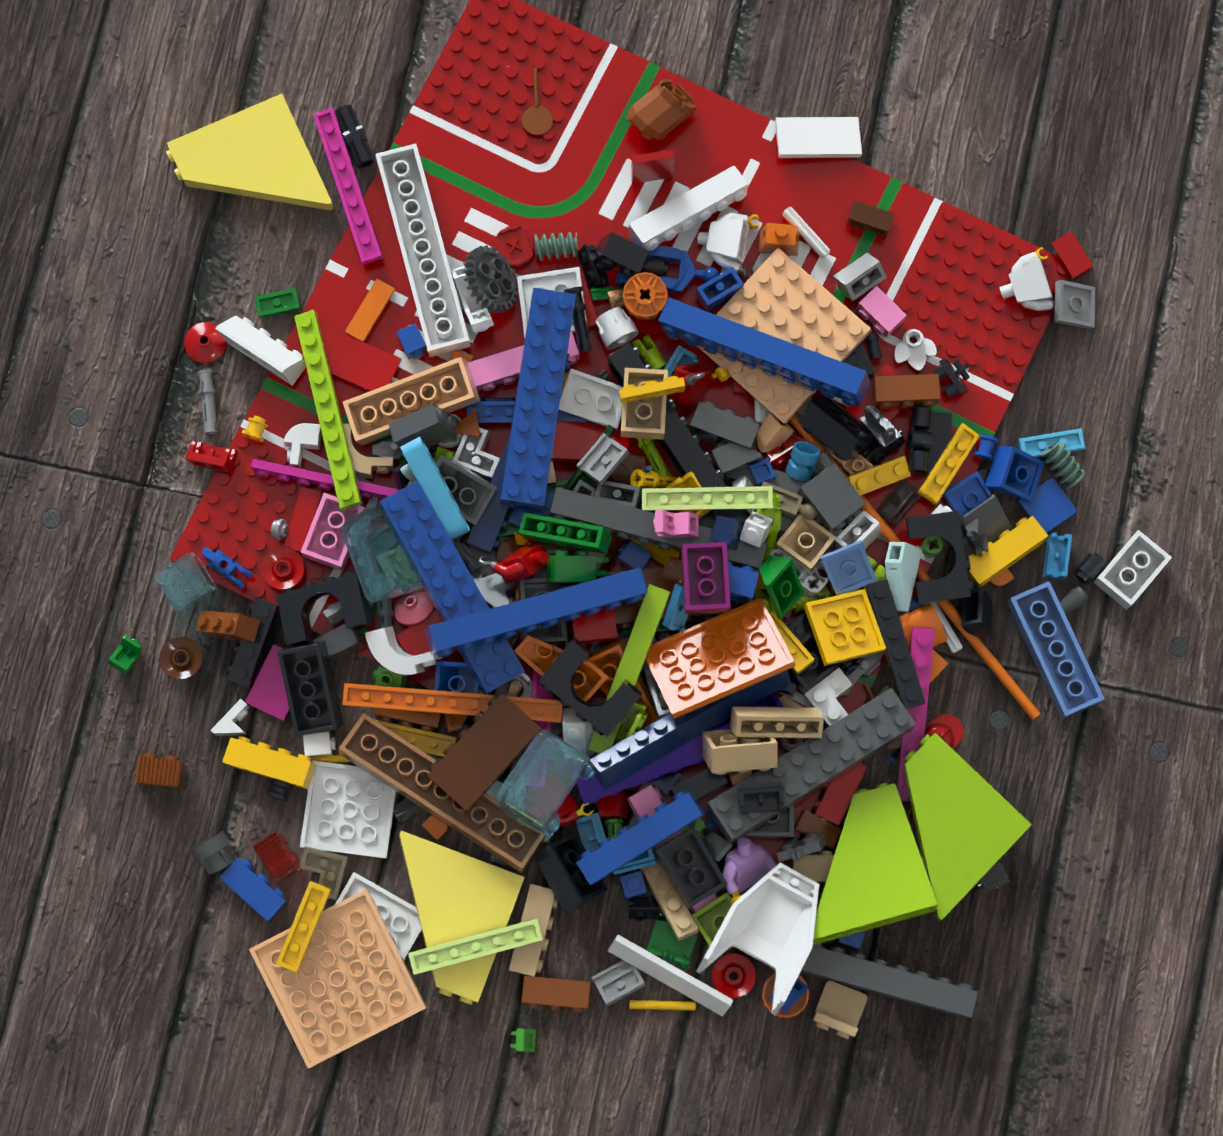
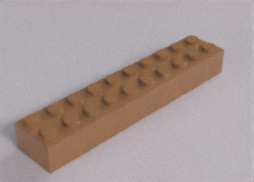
[339,713,547,873]

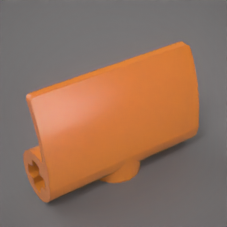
[884,603,947,668]

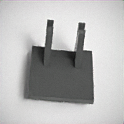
[963,495,1013,556]

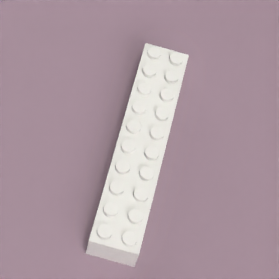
[376,144,471,357]

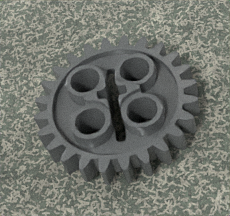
[463,245,519,314]

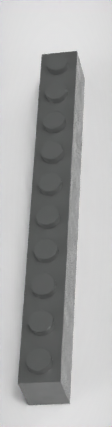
[549,487,767,571]

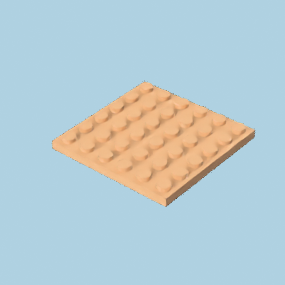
[697,248,872,425]
[249,888,427,1069]

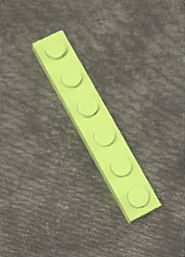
[642,486,773,511]
[408,919,543,975]

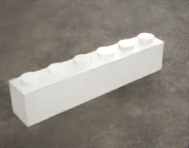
[628,166,748,251]

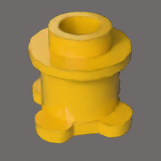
[241,416,268,443]

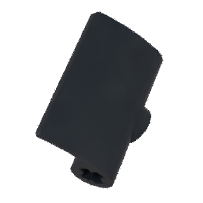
[906,407,952,475]

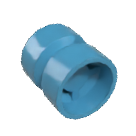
[785,441,820,481]

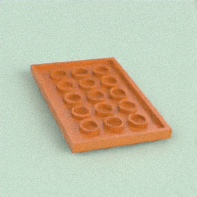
[645,597,796,719]

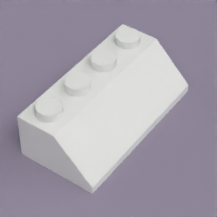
[215,316,306,386]

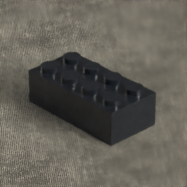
[277,641,343,737]

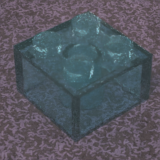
[154,552,218,612]

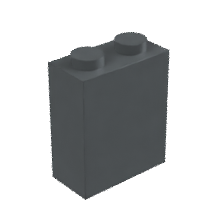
[389,403,457,448]
[798,463,866,532]

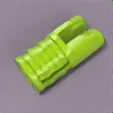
[632,335,667,370]

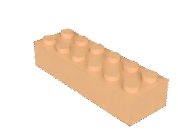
[343,357,480,445]

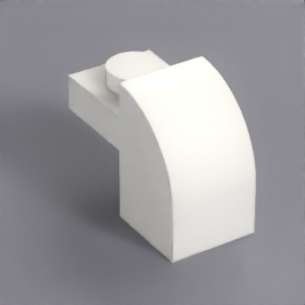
[284,423,322,468]

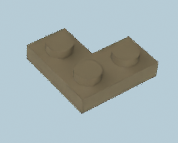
[299,846,348,900]

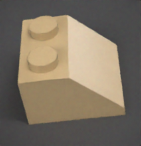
[776,513,836,572]

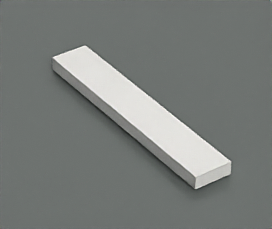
[608,935,733,1017]

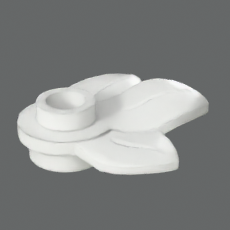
[894,329,937,371]

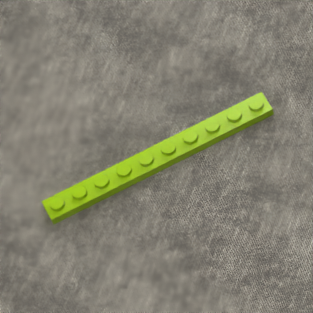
[294,310,362,511]

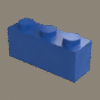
[219,858,288,923]

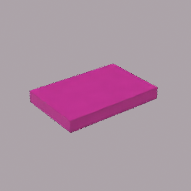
[245,644,290,721]

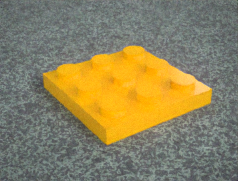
[804,589,886,666]

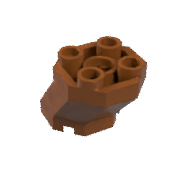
[627,79,697,140]

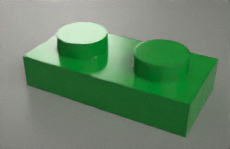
[254,288,300,319]

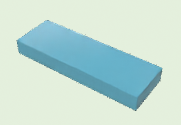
[1018,428,1086,458]

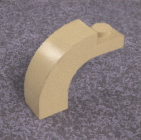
[343,423,395,479]

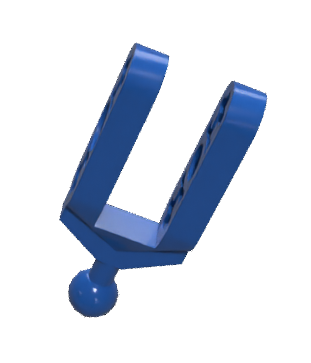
[615,246,719,293]

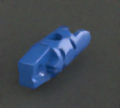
[201,547,253,590]

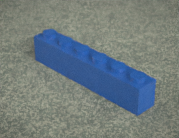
[576,791,705,885]

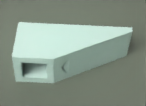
[885,542,922,612]

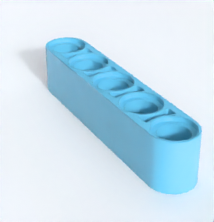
[401,437,470,540]

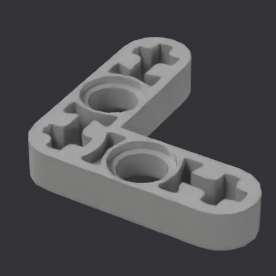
[767,549,836,598]

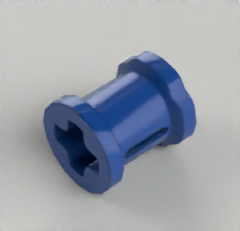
[974,434,999,461]

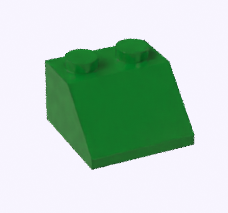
[759,555,804,619]

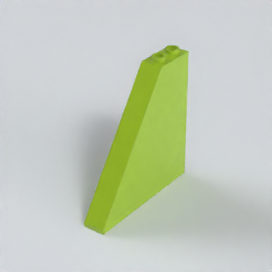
[903,733,1032,921]
[812,783,938,946]

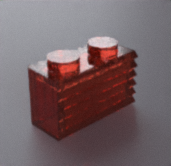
[252,831,300,883]

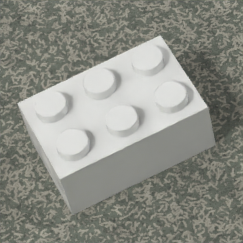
[1093,530,1172,610]

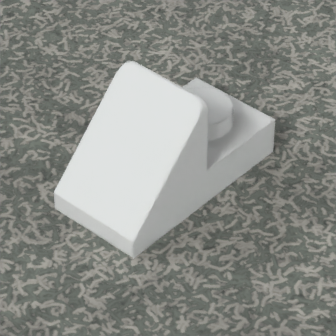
[210,699,249,736]

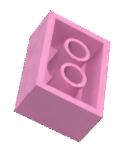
[301,493,366,571]

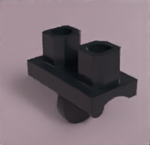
[933,358,970,397]

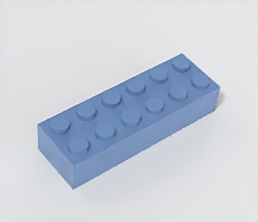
[1006,581,1105,719]

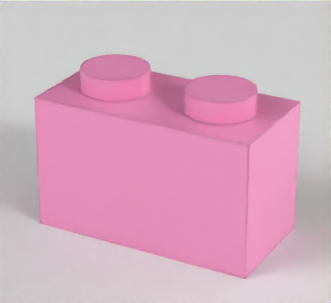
[857,286,907,338]

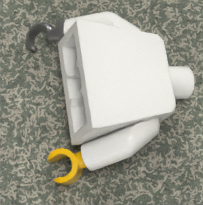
[698,213,759,279]
[1000,247,1055,311]

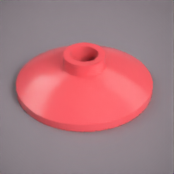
[394,590,435,626]

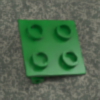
[647,920,698,973]

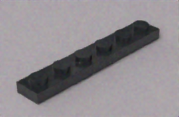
[866,579,926,710]

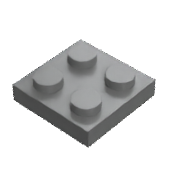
[1054,280,1095,329]

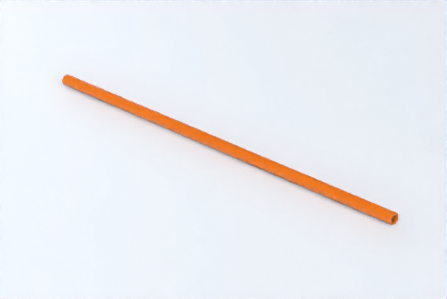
[789,413,1041,720]

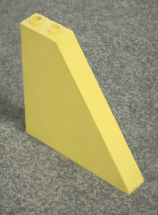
[166,94,334,211]
[399,831,525,1005]

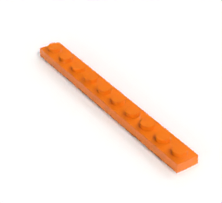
[342,683,563,723]

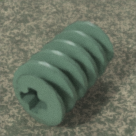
[534,232,578,261]
[1040,442,1085,489]

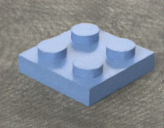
[820,540,877,596]

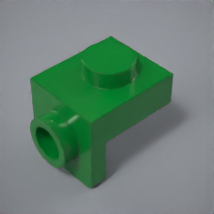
[108,635,142,675]

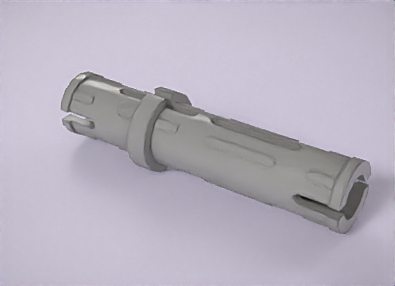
[199,370,218,435]

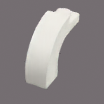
[451,266,494,332]
[365,626,442,675]

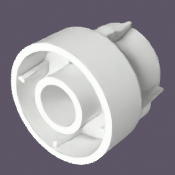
[595,307,639,350]

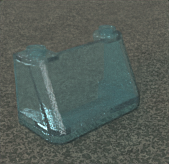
[342,507,424,603]
[496,729,594,838]

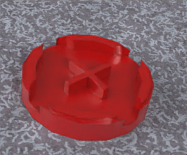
[493,226,535,268]

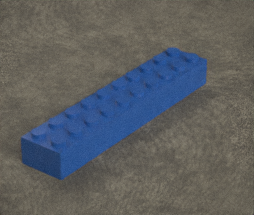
[500,287,576,509]
[658,297,870,406]
[378,481,525,694]
[424,567,648,658]

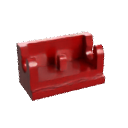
[1051,231,1093,280]
[185,440,238,473]

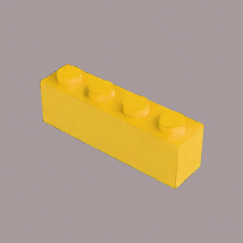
[967,516,1048,588]
[222,736,316,790]

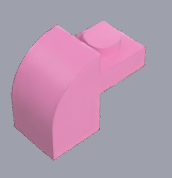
[653,510,699,538]

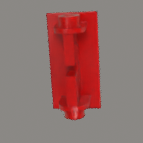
[763,435,805,470]

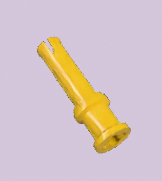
[630,469,679,489]

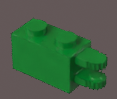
[547,551,609,582]

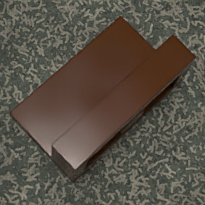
[847,201,894,238]

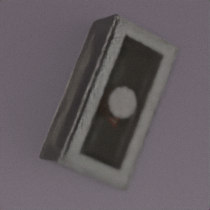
[876,479,921,527]

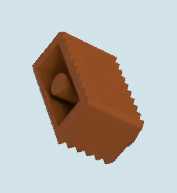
[135,753,184,789]

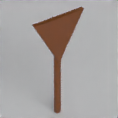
[455,409,480,437]

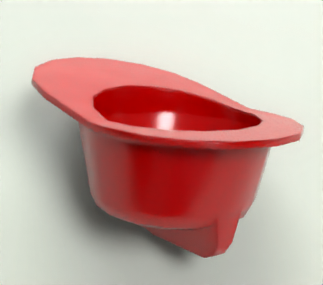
[924,714,964,749]

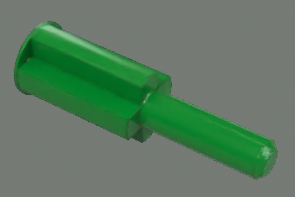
[591,286,624,301]

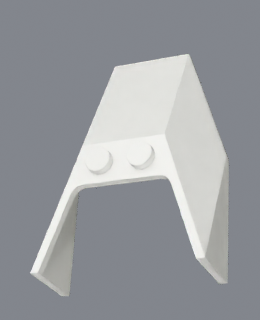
[696,863,819,1016]

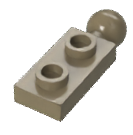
[762,481,818,520]

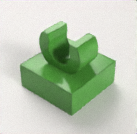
[510,1028,536,1052]

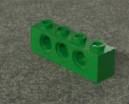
[518,513,612,555]

